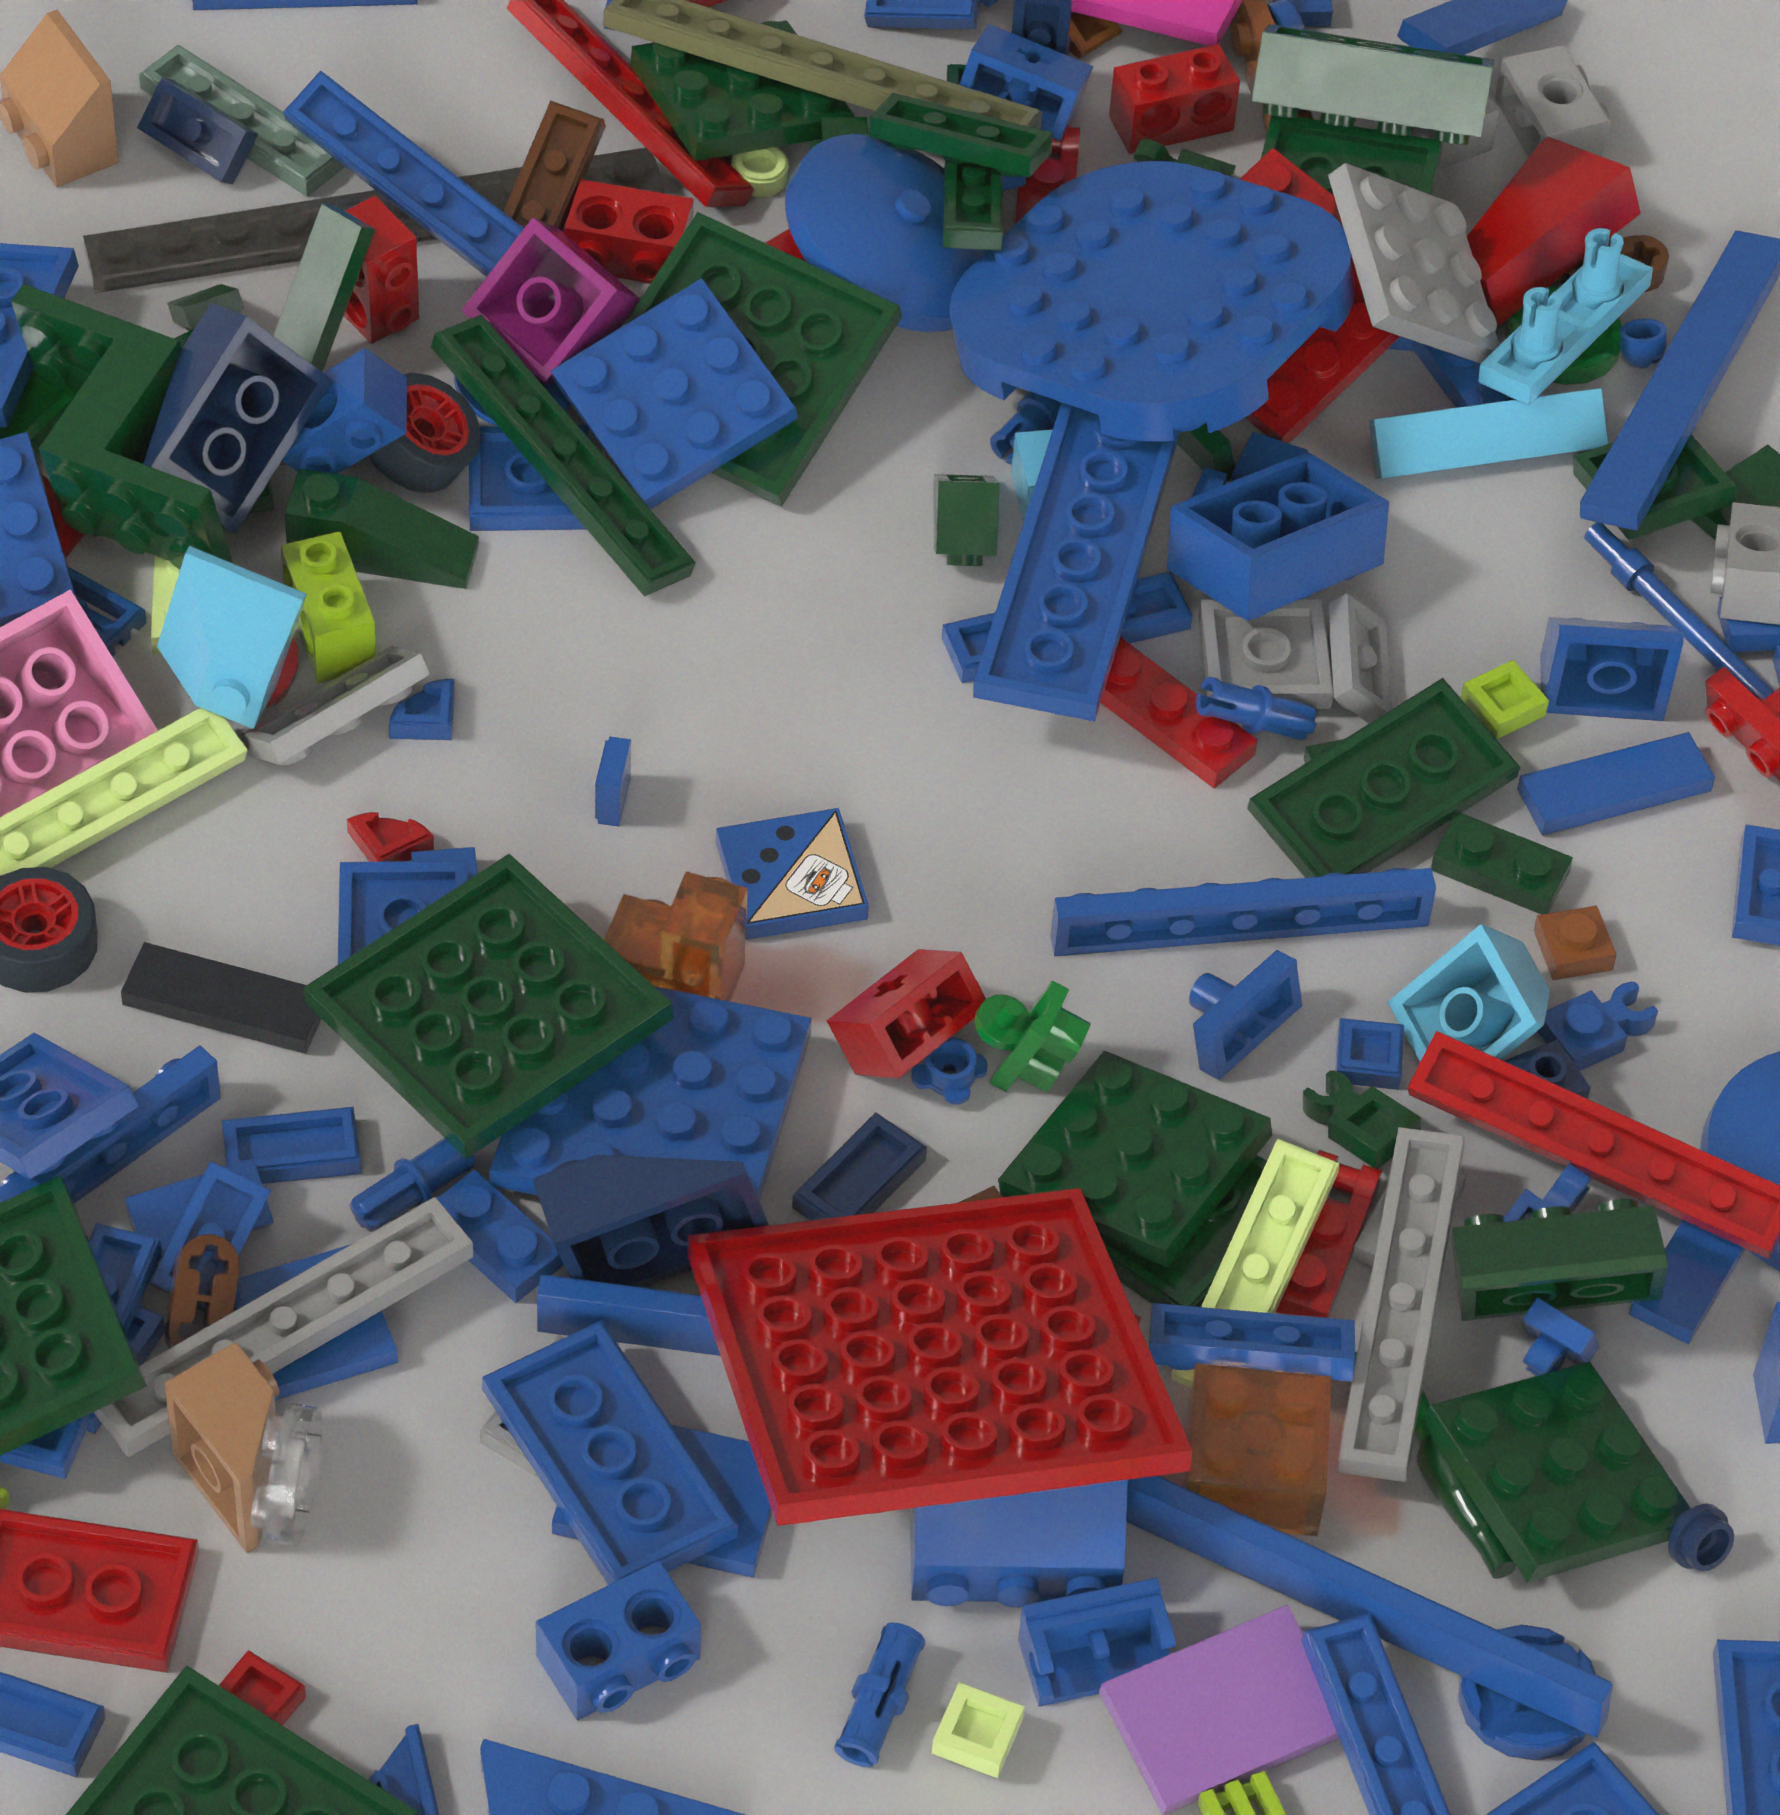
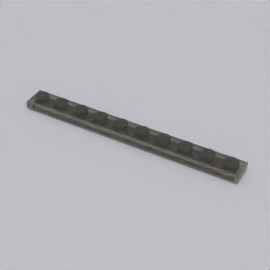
[83,147,665,294]

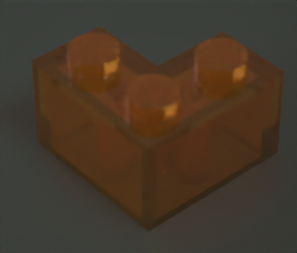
[604,871,748,1001]

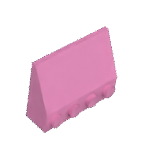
[0,589,158,817]

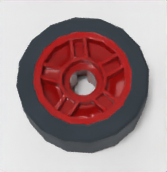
[369,373,481,493]
[0,867,98,992]

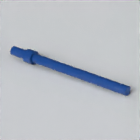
[1584,522,1774,699]

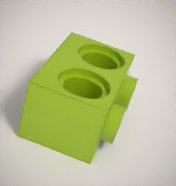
[281,531,376,683]

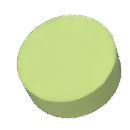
[731,147,789,198]

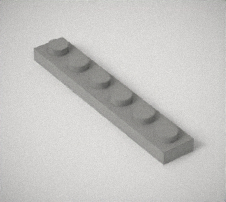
[1338,1127,1464,1482]
[93,1197,473,1457]

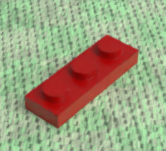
[1101,637,1258,789]

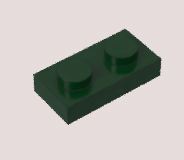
[1431,811,1573,915]

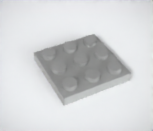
[1328,163,1499,364]

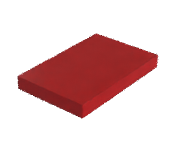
[0,1509,199,1673]

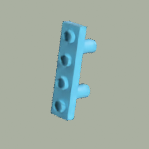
[1478,228,1653,405]

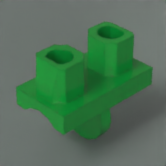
[974,980,1091,1093]

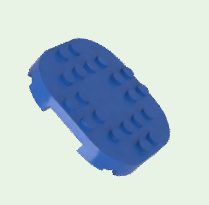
[949,161,1355,442]

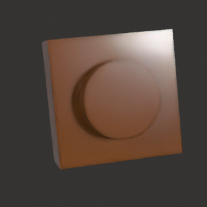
[1533,905,1617,980]

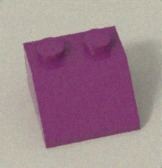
[461,217,640,385]

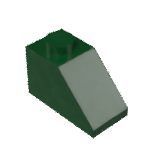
[933,474,999,566]

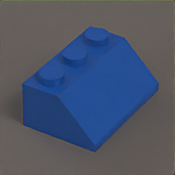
[910,1480,1128,1607]

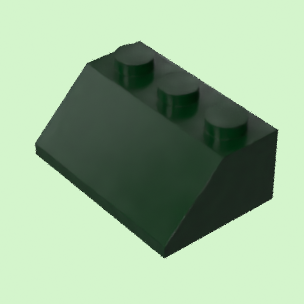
[1452,1199,1668,1321]

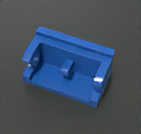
[1018,1578,1176,1706]

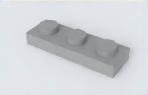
[241,646,430,766]

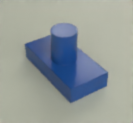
[1189,950,1303,1080]

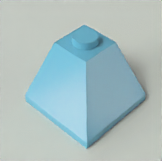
[157,546,307,729]
[1388,924,1550,1061]

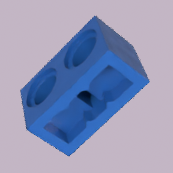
[536,1560,701,1721]

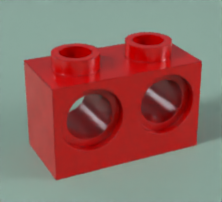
[1109,44,1240,154]
[564,179,694,284]
[344,196,419,344]

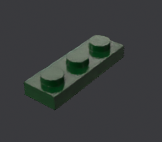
[869,93,1053,178]

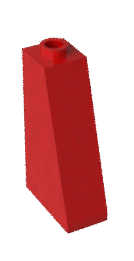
[1467,137,1641,327]

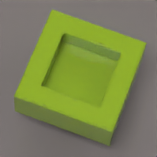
[1460,660,1549,739]

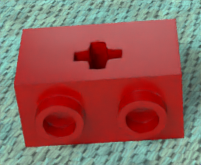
[826,949,986,1079]

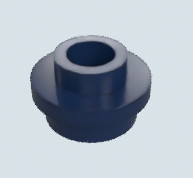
[1668,1503,1734,1571]

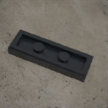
[121,942,321,1054]

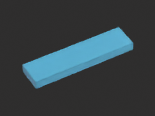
[1369,388,1608,479]

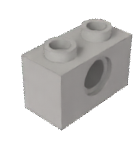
[1495,45,1611,158]
[1710,502,1780,625]

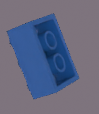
[1167,451,1389,621]

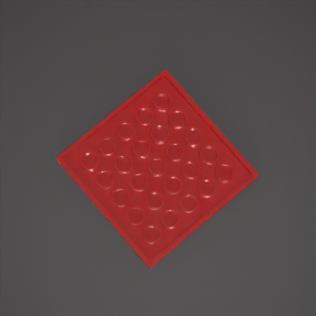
[688,1188,1192,1526]

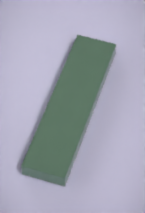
[139,44,345,197]

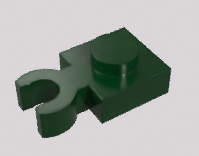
[1303,1070,1421,1169]

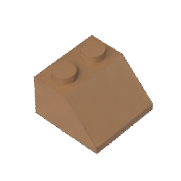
[0,10,118,188]
[164,1342,283,1553]

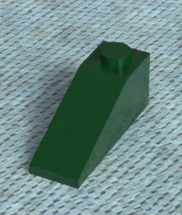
[285,468,479,589]

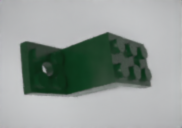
[11,284,233,570]

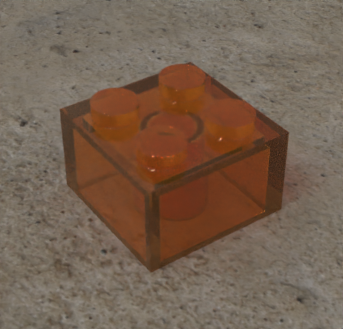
[1183,1363,1331,1536]

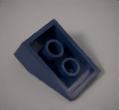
[143,302,333,534]
[533,1155,770,1288]

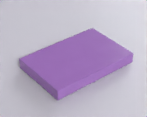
[1099,1604,1339,1815]

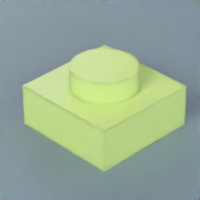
[932,1682,1025,1778]

